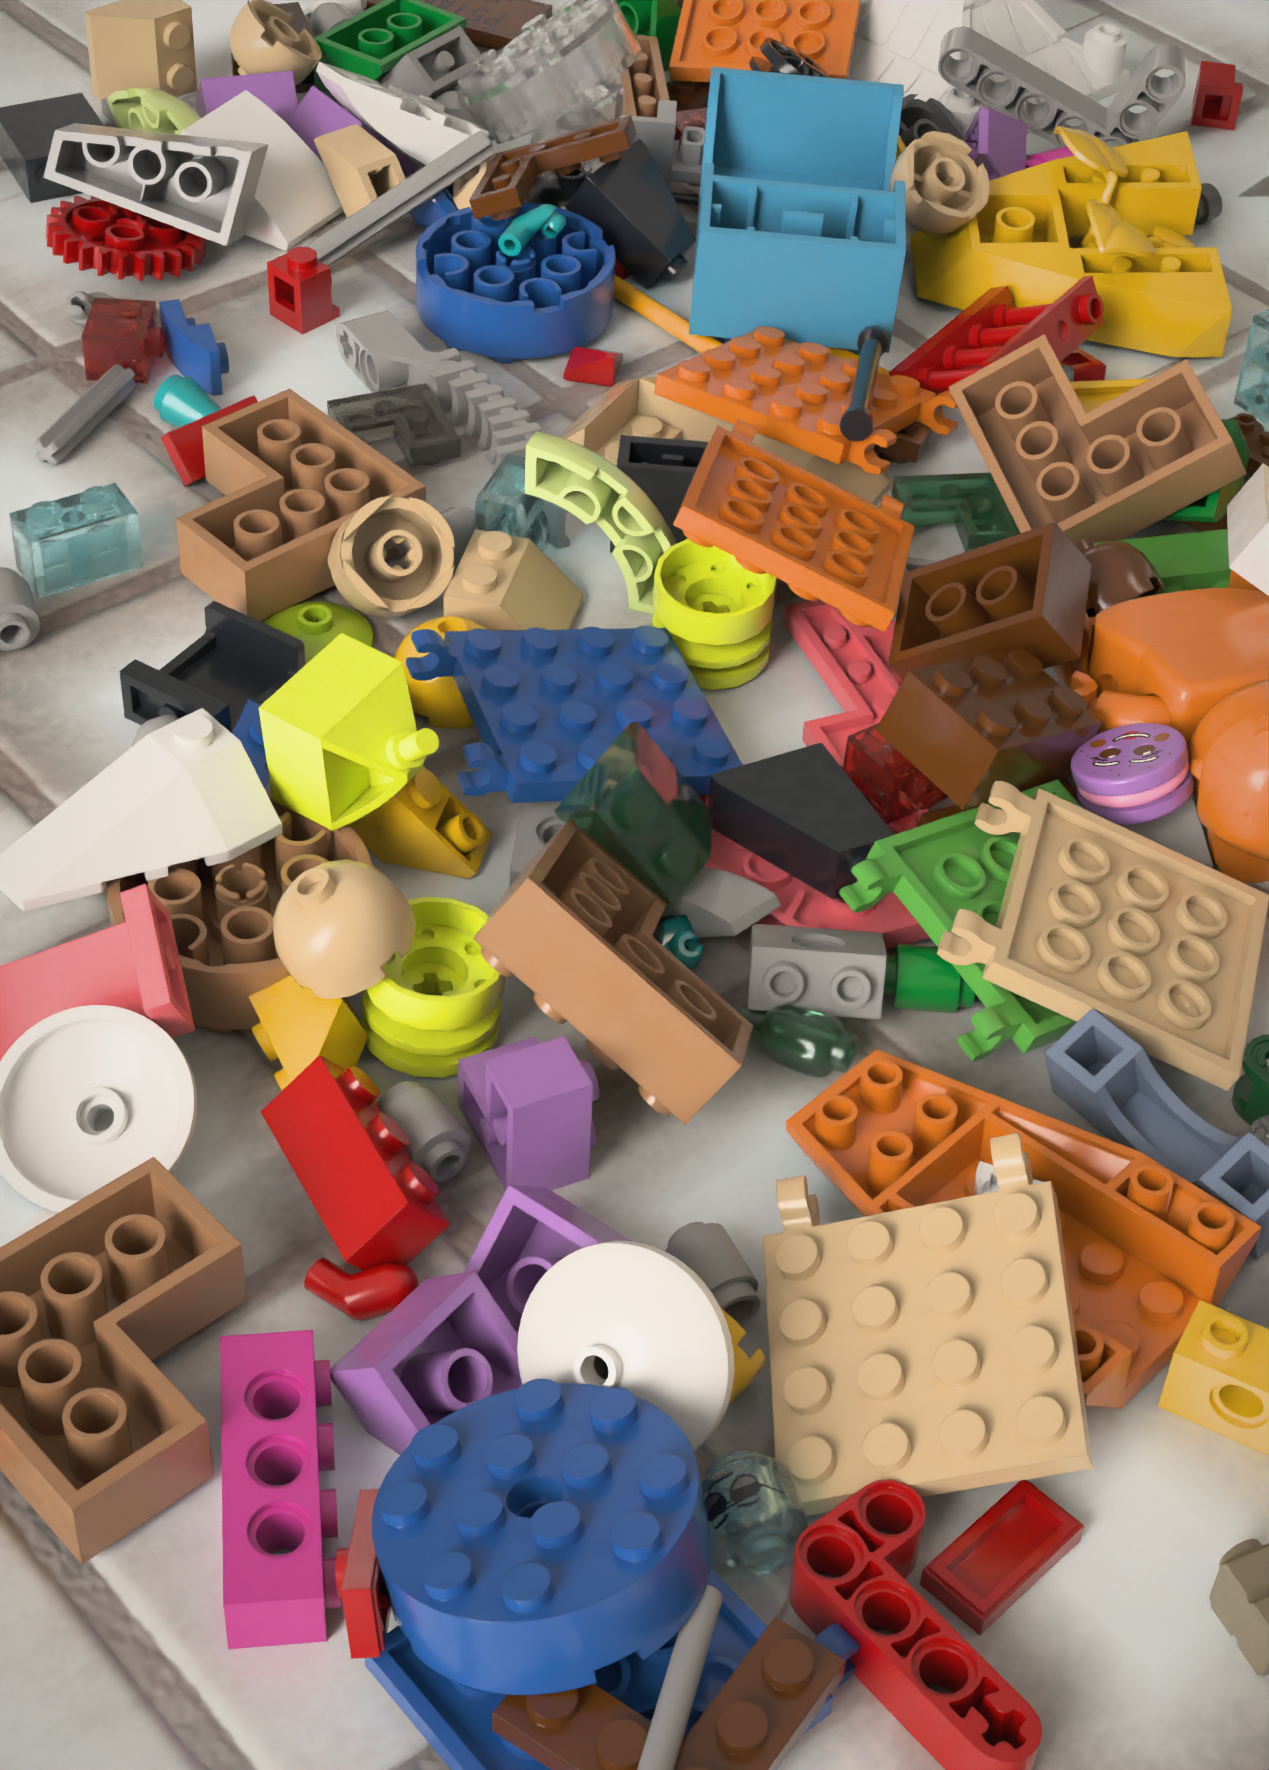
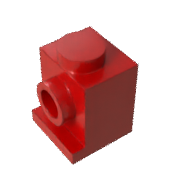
[1191,61,1243,130]
[267,247,340,334]

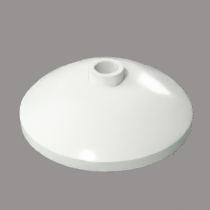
[0,1005,198,1213]
[517,1241,734,1452]

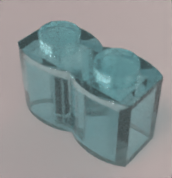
[474,453,550,552]

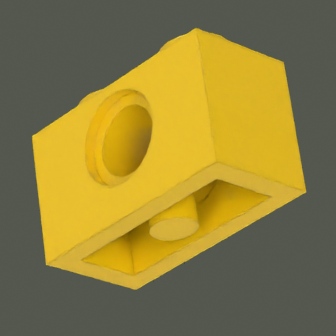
[1158,1300,1269,1455]

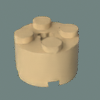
[327,496,455,619]

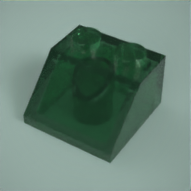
[554,721,712,903]

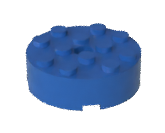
[416,202,615,364]
[371,1379,713,1695]

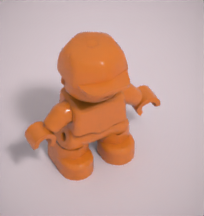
[1052,569,1269,883]

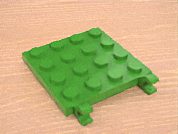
[839,779,1082,1061]

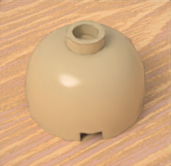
[229,0,322,85]
[890,131,990,234]
[273,859,416,999]

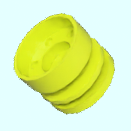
[652,539,777,690]
[360,896,506,1078]

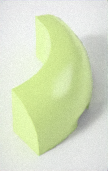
[106,87,201,135]
[525,431,677,615]

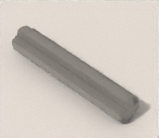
[35,364,136,465]

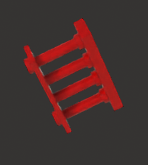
[889,275,1105,396]

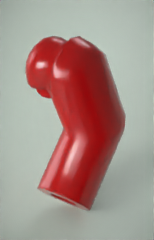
[304,1258,419,1321]

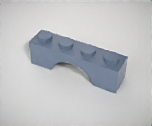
[1044,1008,1269,1260]

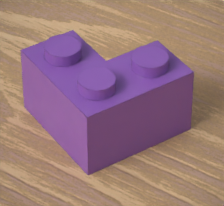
[458,1036,599,1191]

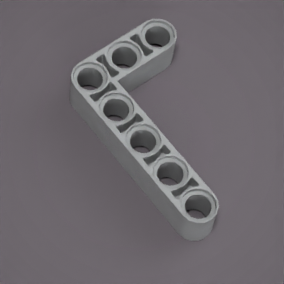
[938,26,1186,147]

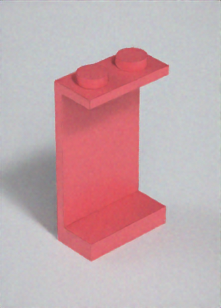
[0,884,195,1061]

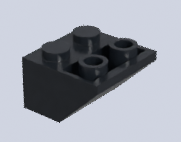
[610,435,708,553]

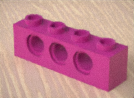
[220,1330,341,1649]

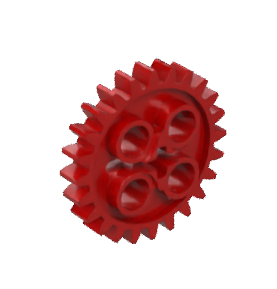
[46,196,207,281]

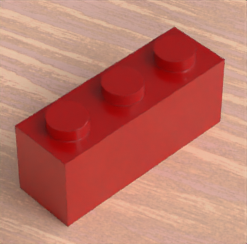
[260,1055,450,1270]

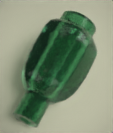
[738,1004,858,1078]

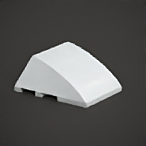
[316,62,489,165]
[180,90,344,251]

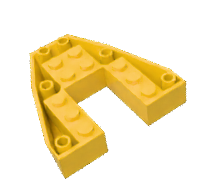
[910,131,1233,359]

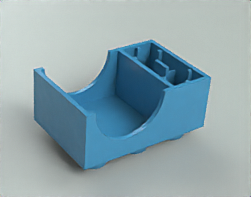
[689,67,906,355]

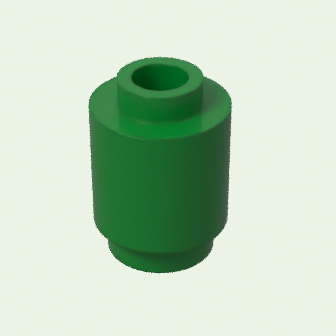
[883,944,975,1013]

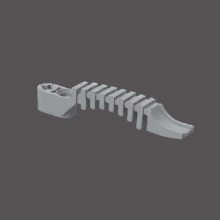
[336,311,570,549]

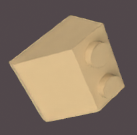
[85,0,197,99]
[444,529,583,631]

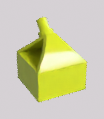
[259,633,439,831]

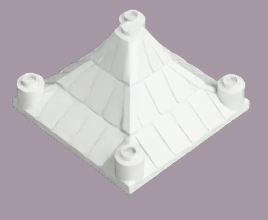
[848,0,1131,142]

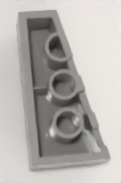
[43,123,269,246]

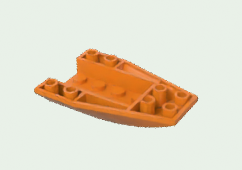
[786,1049,1262,1409]

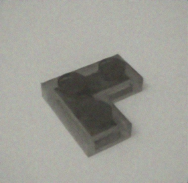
[327,383,461,467]

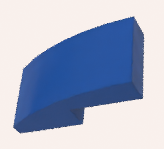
[159,299,229,396]

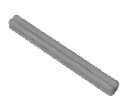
[304,131,495,266]

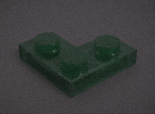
[891,472,1020,552]

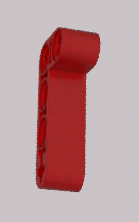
[788,1479,1043,1770]

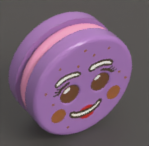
[1071,723,1195,825]

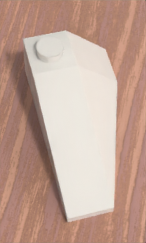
[0,708,283,912]

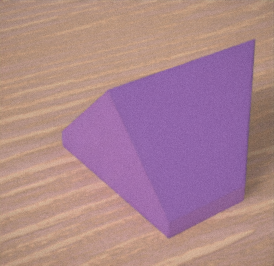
[965,108,1027,181]

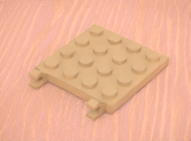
[937,781,1269,1091]
[763,1133,1094,1519]

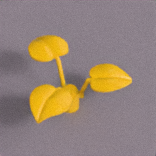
[1053,126,1197,257]

